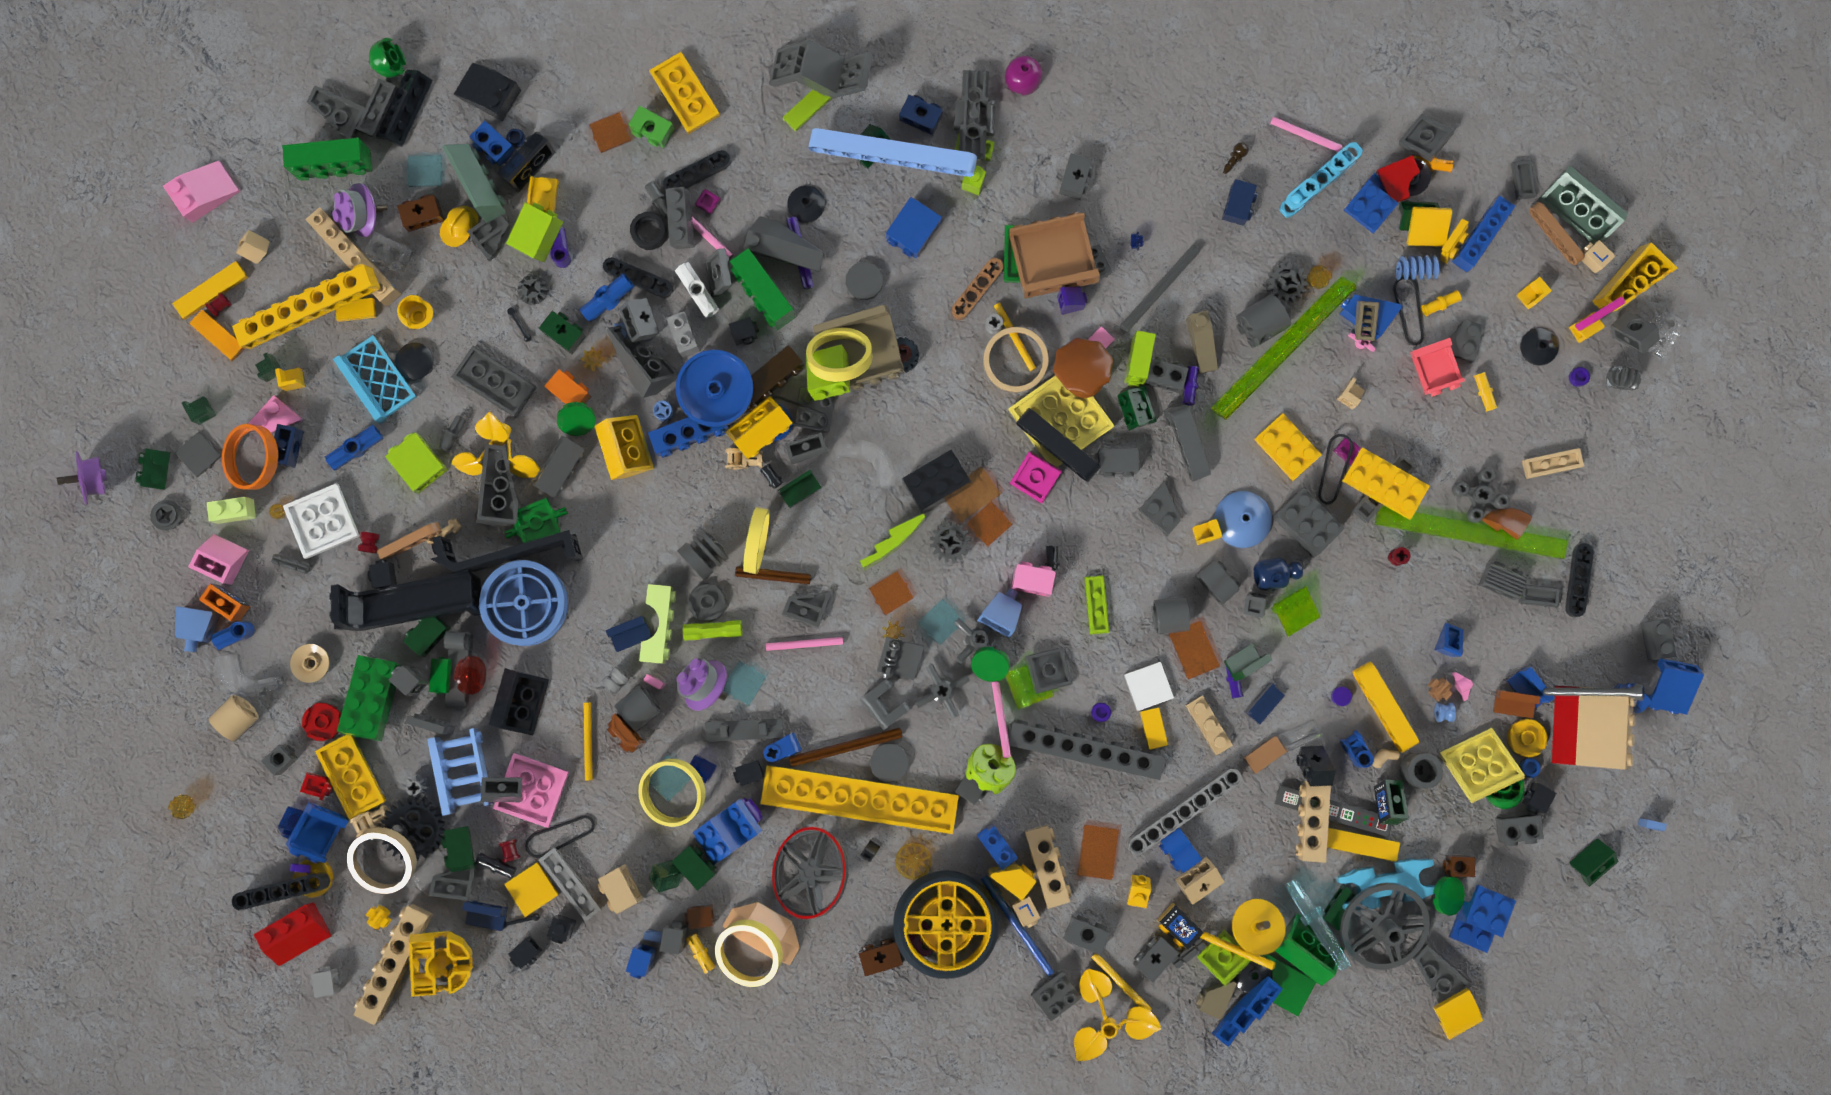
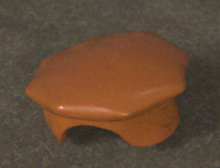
[1053,338,1114,398]

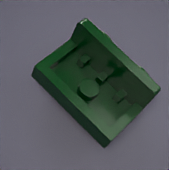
[135,448,171,490]

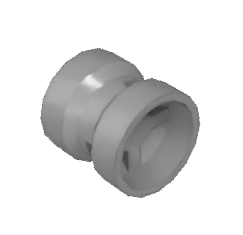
[602,667,630,694]

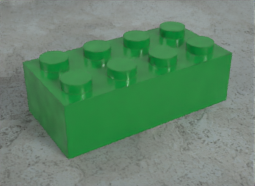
[282,138,372,181]
[730,248,796,331]
[337,655,401,742]

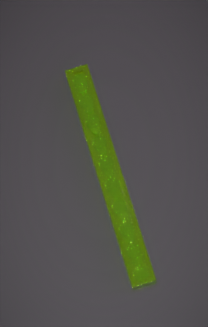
[1211,277,1357,420]
[1374,506,1568,559]

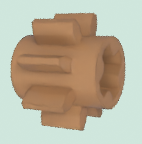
[1427,677,1453,701]

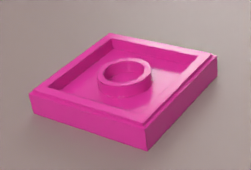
[1575,296,1625,331]
[1009,451,1062,503]

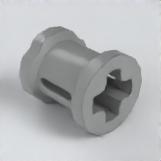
[985,314,1003,335]

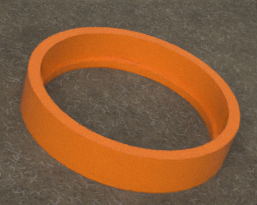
[222,424,278,490]

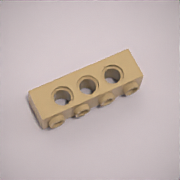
[1296,781,1331,863]
[1024,825,1072,909]

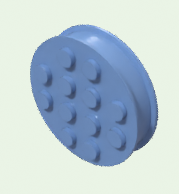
[479,560,568,646]

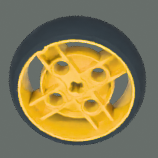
[893,870,999,979]

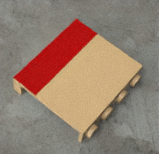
[1551,685,1637,770]

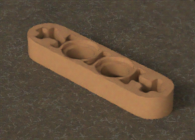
[1529,202,1584,265]
[951,258,1003,320]
[377,522,442,560]

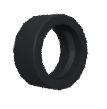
[630,212,667,250]

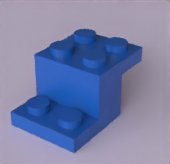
[1344,173,1399,234]
[692,798,762,865]
[1449,885,1516,953]

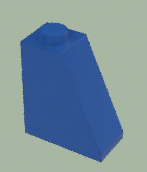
[1339,295,1403,340]

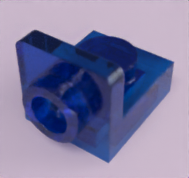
[278,806,303,839]

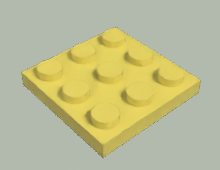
[1440,728,1525,803]

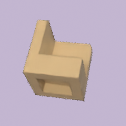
[236,230,269,264]
[1337,377,1365,409]

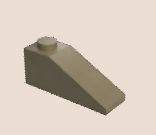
[1186,311,1218,374]

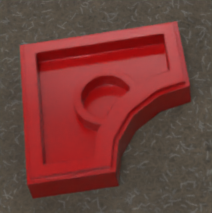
[1376,155,1420,202]

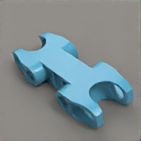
[1279,142,1363,218]
[1336,858,1435,910]

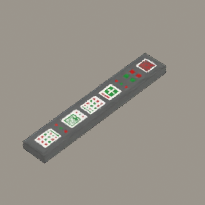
[1275,785,1392,837]

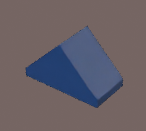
[1434,623,1463,657]

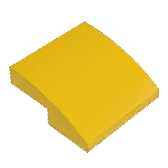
[1433,988,1483,1040]

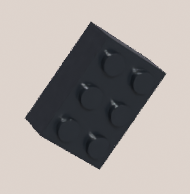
[902,449,971,514]

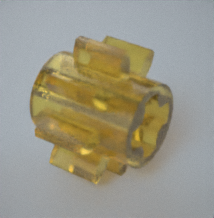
[1307,265,1332,289]
[580,347,606,372]
[882,621,905,640]
[168,795,196,819]

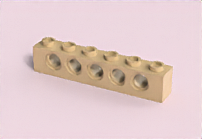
[305,207,401,307]
[354,904,433,1025]

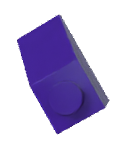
[1057,287,1087,315]

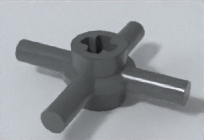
[954,618,992,664]
[915,664,970,719]

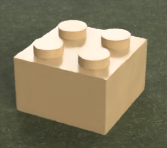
[598,864,643,914]

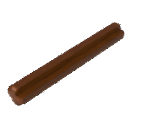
[735,566,811,584]

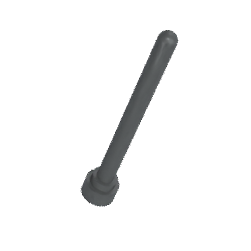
[1543,684,1644,700]

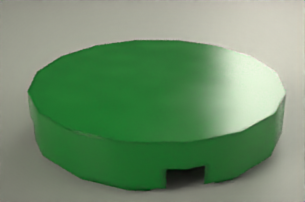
[557,402,596,436]
[971,646,1010,682]
[1433,876,1465,916]

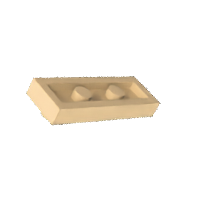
[1522,448,1584,479]
[1185,695,1233,755]

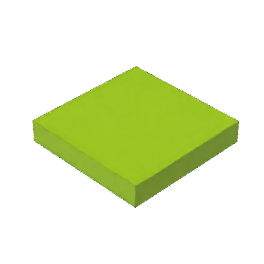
[1197,930,1251,986]

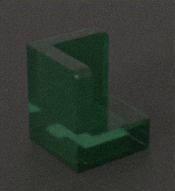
[255,352,281,382]
[181,396,216,425]
[649,860,682,893]

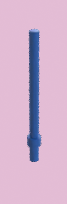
[981,875,1054,977]

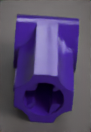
[550,228,571,268]

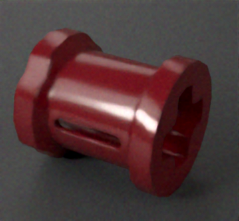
[205,292,232,317]
[1388,547,1411,566]
[499,839,521,863]

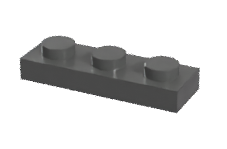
[356,79,398,138]

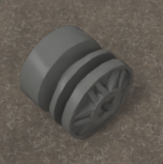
[677,529,729,580]

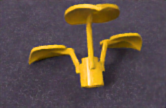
[452,411,540,478]
[1074,969,1161,1061]

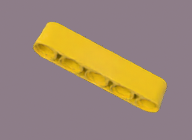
[1352,661,1419,753]

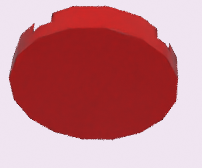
[302,703,341,741]

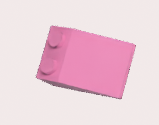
[163,161,240,223]

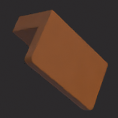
[1493,689,1540,718]

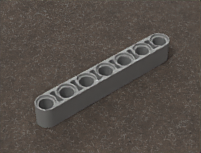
[1127,768,1242,855]

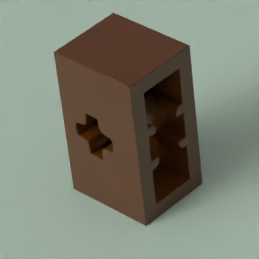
[397,194,444,232]
[858,938,903,977]

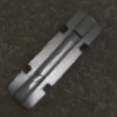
[271,554,310,574]
[1172,938,1206,969]

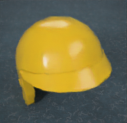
[397,295,433,329]

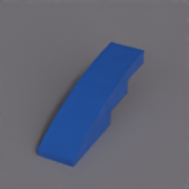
[1212,976,1283,1047]

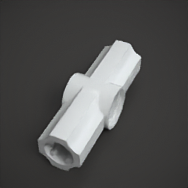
[675,262,720,318]

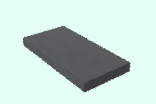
[452,346,537,418]

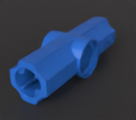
[580,274,634,322]
[325,425,384,471]

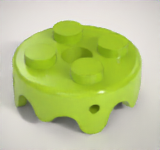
[966,744,1016,794]

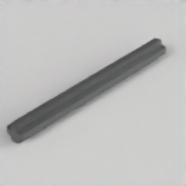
[1120,245,1200,332]

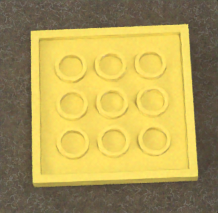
[1008,375,1115,467]

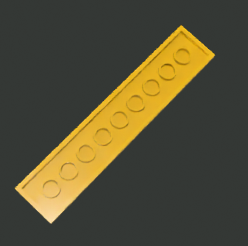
[760,765,959,834]

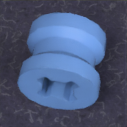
[653,401,674,422]
[1434,703,1456,722]

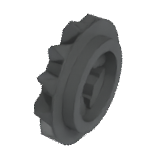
[516,274,548,305]
[150,500,183,531]

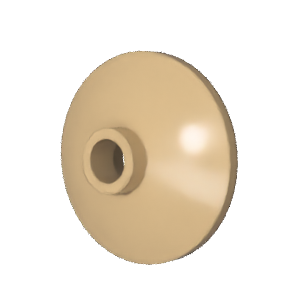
[290,644,330,683]

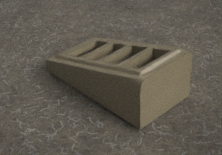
[1355,301,1379,341]

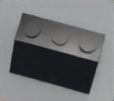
[497,132,556,193]
[489,668,549,735]

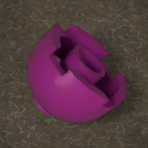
[1005,56,1042,96]

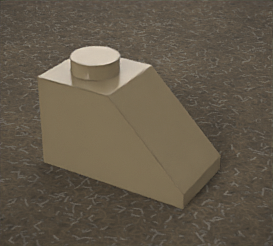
[1196,980,1237,1020]

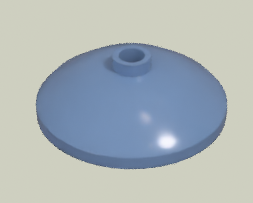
[1214,491,1272,548]

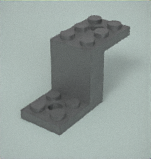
[769,39,873,99]

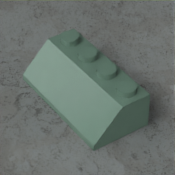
[442,144,506,223]
[1539,165,1628,244]

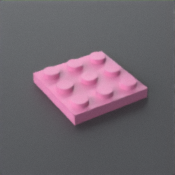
[493,753,569,828]

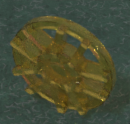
[895,843,932,880]

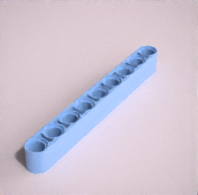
[808,128,977,177]

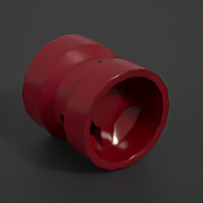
[357,532,380,553]

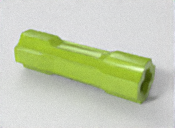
[683,620,743,641]

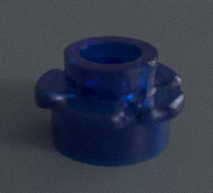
[1131,232,1143,250]

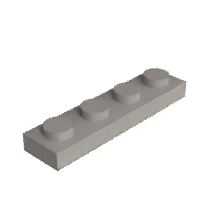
[539,847,602,922]

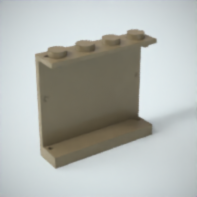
[813,305,905,394]

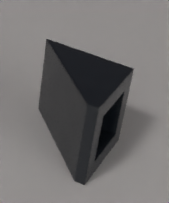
[860,840,880,862]

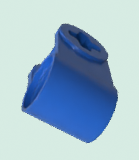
[1339,730,1374,768]
[763,733,802,762]

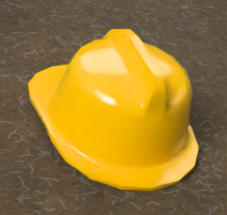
[440,206,479,247]

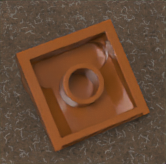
[607,713,646,753]

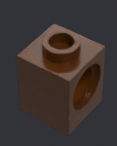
[1443,855,1475,877]
[684,904,715,929]

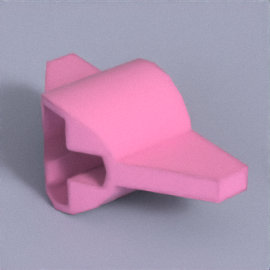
[1348,333,1376,352]
[1451,672,1473,701]

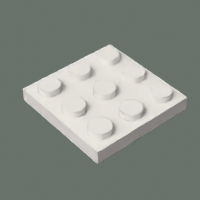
[283,483,360,559]

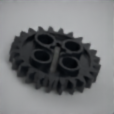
[379,797,445,861]

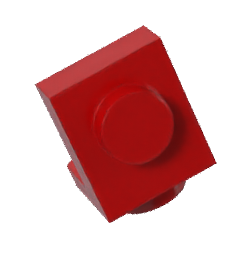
[300,772,332,801]

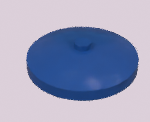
[676,350,753,427]

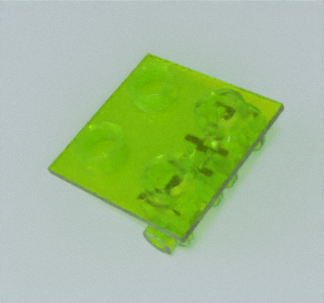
[1271,586,1320,637]
[1006,665,1054,709]

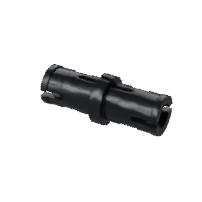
[475,853,517,879]

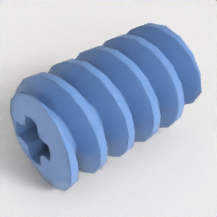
[1396,256,1439,280]

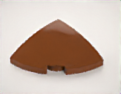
[1482,508,1532,540]

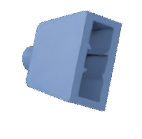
[977,589,1022,638]
[175,606,220,652]

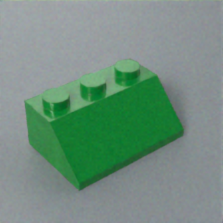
[1275,913,1345,986]

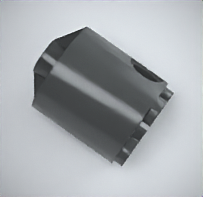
[1236,294,1291,348]

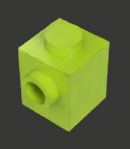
[961,165,986,196]

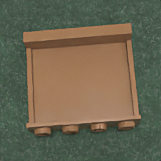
[1009,212,1100,299]

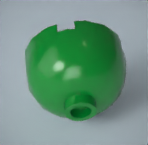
[369,37,406,78]
[1486,779,1525,809]

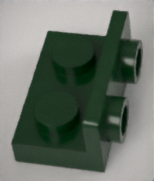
[1117,386,1157,431]

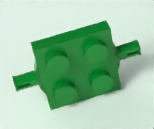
[504,498,568,543]

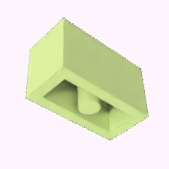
[207,497,256,524]

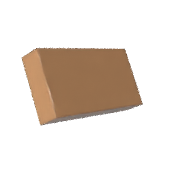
[1244,736,1287,774]

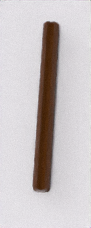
[790,728,903,766]

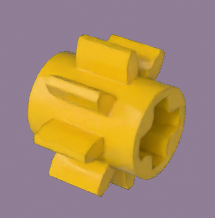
[366,905,392,930]

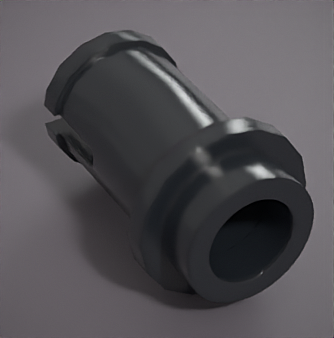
[760,464,783,489]
[1045,546,1060,570]

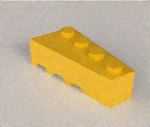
[1592,242,1678,313]

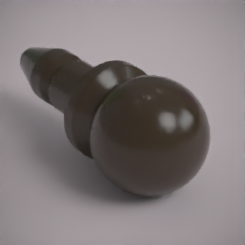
[1223,142,1249,174]

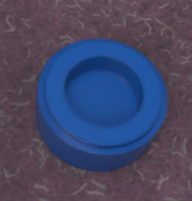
[1519,758,1541,778]

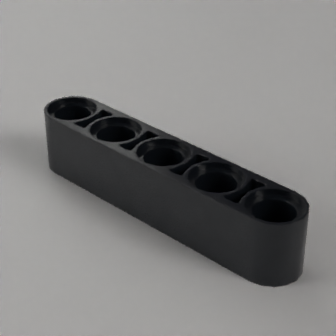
[1016,408,1101,482]
[232,872,330,910]

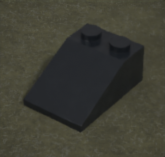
[454,63,521,122]

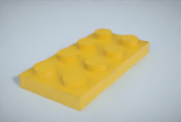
[649,52,720,135]
[1342,447,1430,520]
[315,735,386,820]

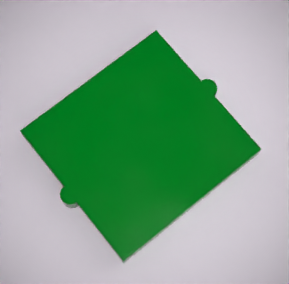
[429,657,451,695]

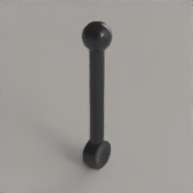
[507,307,531,342]
[504,913,540,928]

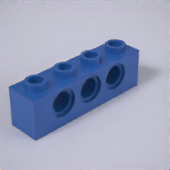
[1451,196,1515,272]
[648,417,729,458]

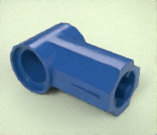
[211,622,255,650]

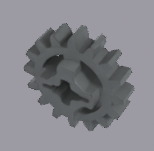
[1266,262,1308,303]
[930,522,971,563]

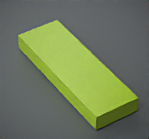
[783,89,831,132]
[1084,575,1110,635]

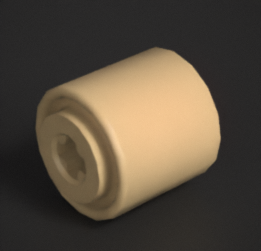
[209,695,259,741]

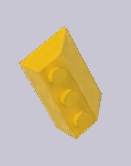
[726,396,792,459]
[594,415,654,480]
[987,864,1037,901]

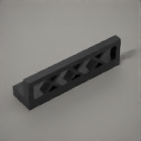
[376,69,433,147]

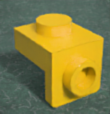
[1127,875,1151,908]

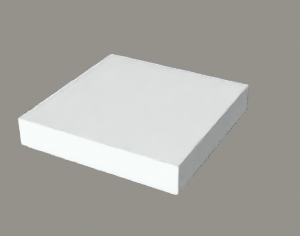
[1124,662,1174,711]

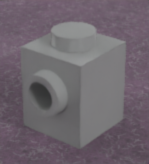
[311,966,342,998]

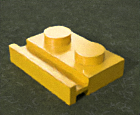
[527,176,559,213]
[1440,219,1469,264]

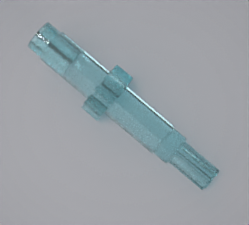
[1285,878,1351,971]

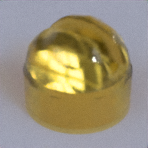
[269,504,286,520]

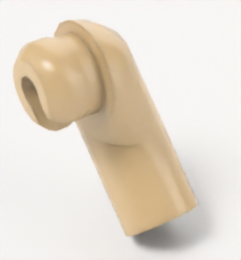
[1372,749,1400,768]

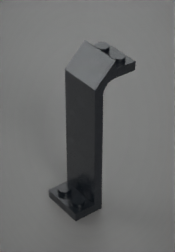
[431,530,583,573]
[329,570,481,631]

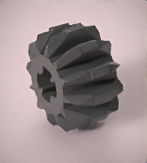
[1606,366,1641,391]

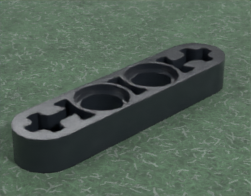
[663,150,731,191]
[603,257,673,298]
[1565,543,1593,617]

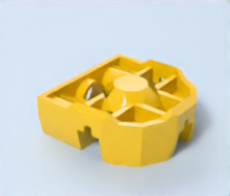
[409,931,473,997]

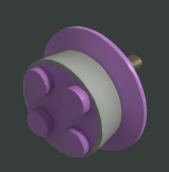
[332,183,387,237]
[677,658,727,711]

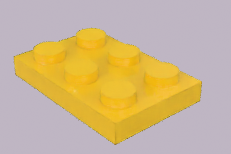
[1254,413,1322,481]

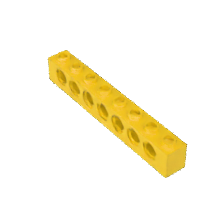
[232,264,381,349]

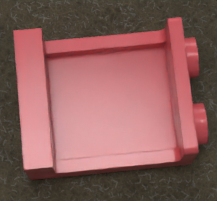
[1410,338,1465,397]

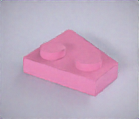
[248,395,303,434]

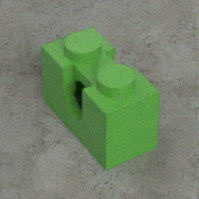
[628,105,675,148]

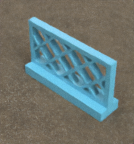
[333,335,417,424]

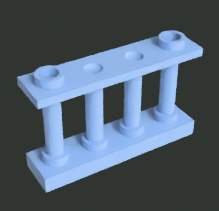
[427,728,493,816]

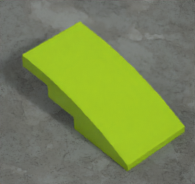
[860,513,925,571]

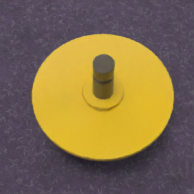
[1232,899,1285,955]

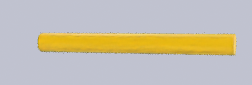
[994,303,1036,372]
[583,702,593,780]
[1200,931,1276,970]
[1091,953,1152,1011]

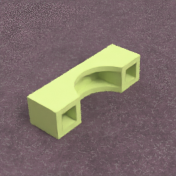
[639,584,676,664]

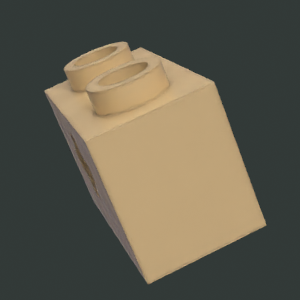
[1175,857,1224,904]

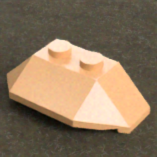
[723,902,800,965]

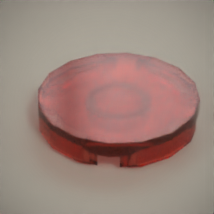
[454,656,486,695]

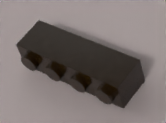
[745,345,804,413]

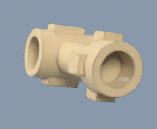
[426,519,462,544]

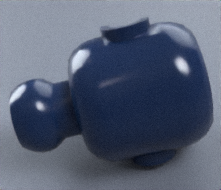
[1253,558,1303,591]

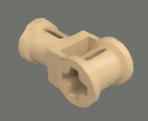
[725,448,763,470]
[349,804,390,838]

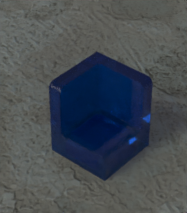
[690,754,717,783]

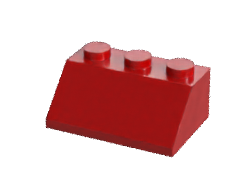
[253,902,332,966]

